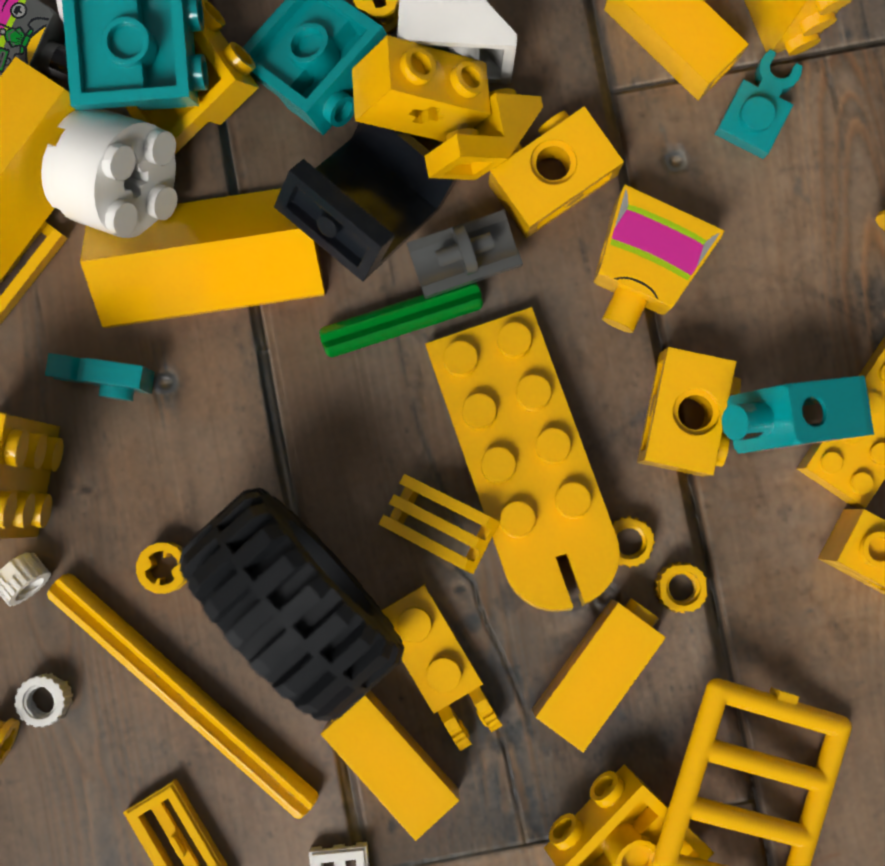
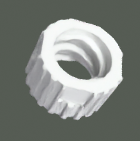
[0,552,51,607]
[14,673,73,728]

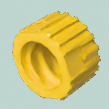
[612,516,655,568]
[653,561,708,613]

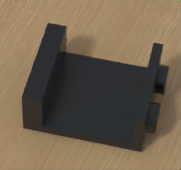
[274,122,457,282]

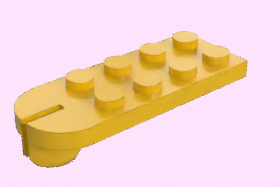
[425,307,620,612]

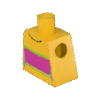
[593,184,724,333]

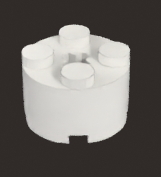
[41,109,178,238]

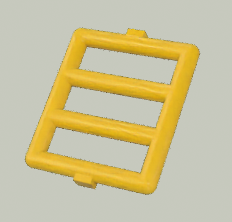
[652,678,852,866]

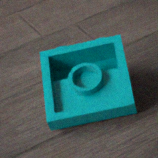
[62,0,209,111]
[242,0,388,136]

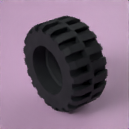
[179,488,404,721]

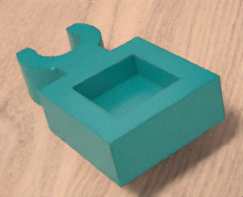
[714,50,802,159]
[45,353,155,401]

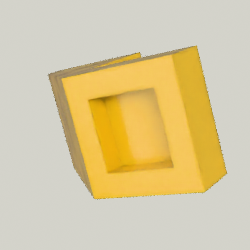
[424,88,543,180]

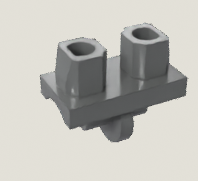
[406,210,523,299]

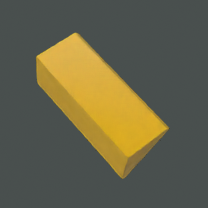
[0,56,76,281]
[80,188,325,329]

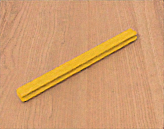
[47,573,319,819]

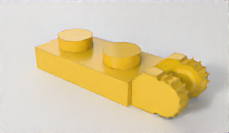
[381,584,503,751]

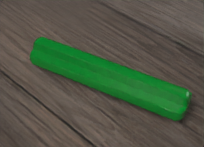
[319,282,483,357]

